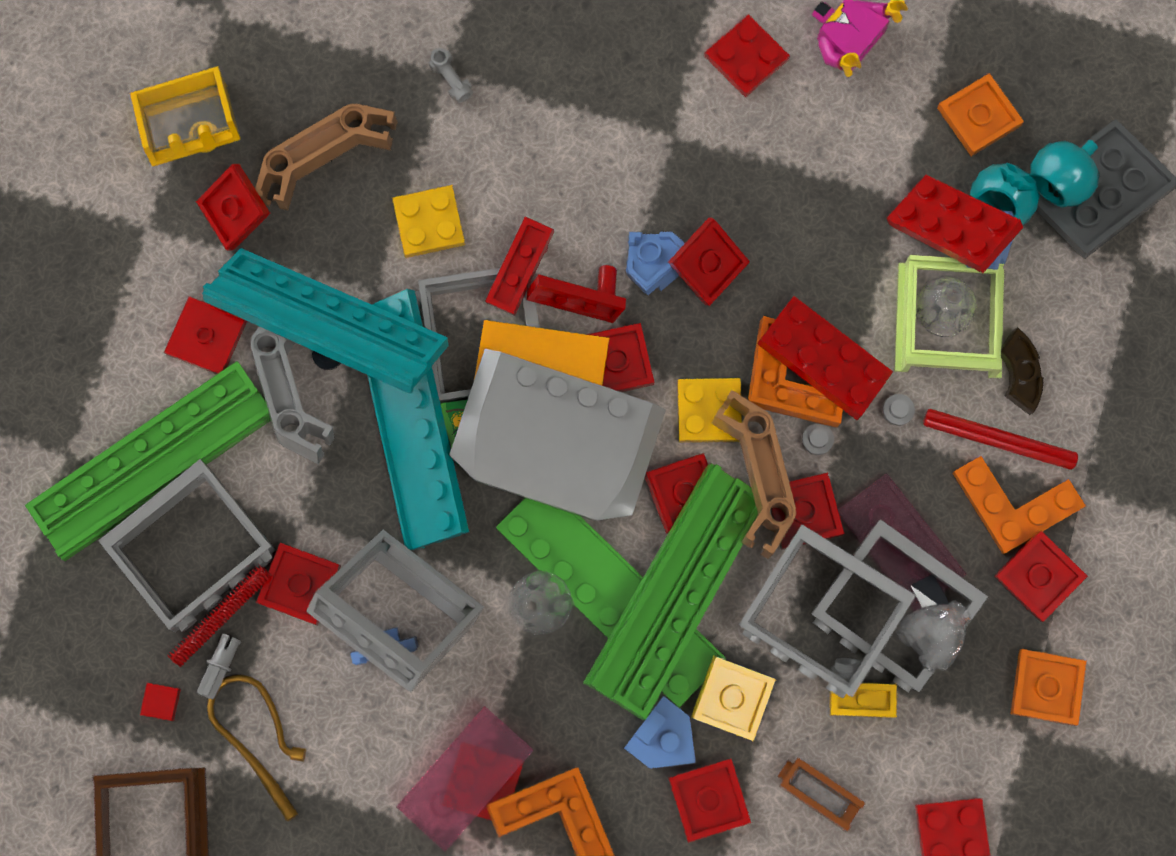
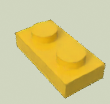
[829,683,897,718]

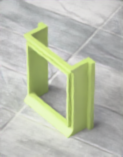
[894,255,1004,378]

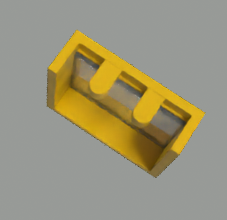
[130,66,241,167]

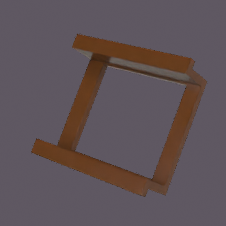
[92,768,209,856]

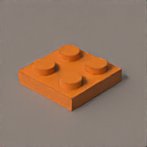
[937,73,1024,156]
[1010,649,1087,726]

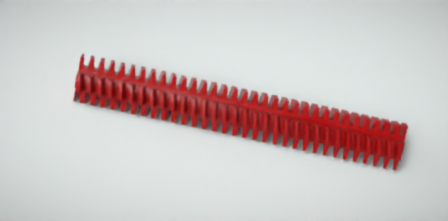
[167,563,272,667]

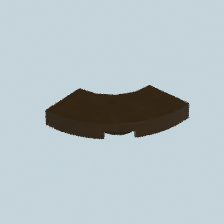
[1001,327,1044,415]

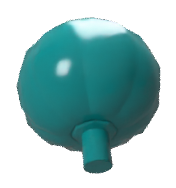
[1030,140,1099,207]
[970,163,1040,225]

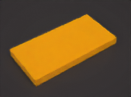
[474,320,609,386]

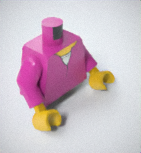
[812,0,908,77]

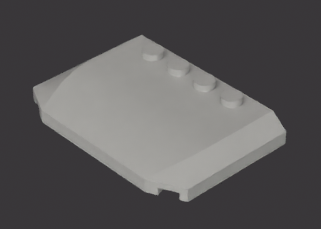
[449,349,666,521]

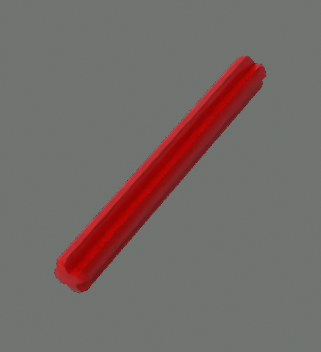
[923,409,1078,470]

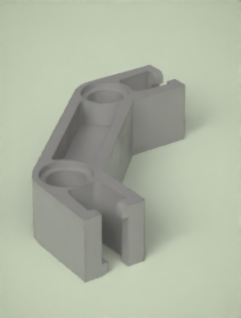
[251,326,334,465]

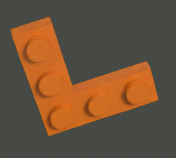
[748,316,843,428]
[952,456,1086,554]
[486,767,614,856]

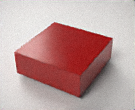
[140,683,181,721]

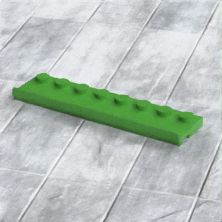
[25,361,271,561]
[584,463,758,720]
[496,498,726,708]

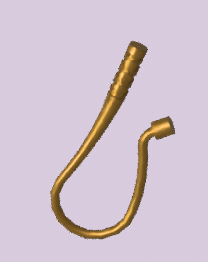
[207,675,306,822]

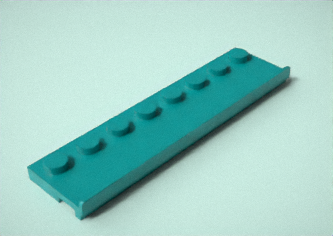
[202,248,449,394]
[367,289,469,550]

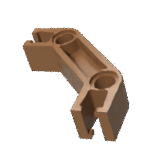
[255,104,397,210]
[711,390,796,559]

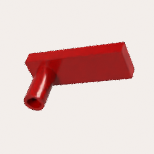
[485,217,555,316]
[526,265,626,323]

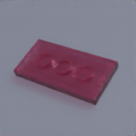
[838,473,967,614]
[396,706,534,852]

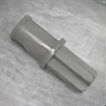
[197,633,241,699]

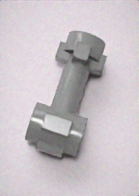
[429,48,473,103]

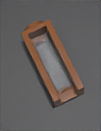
[777,758,866,832]

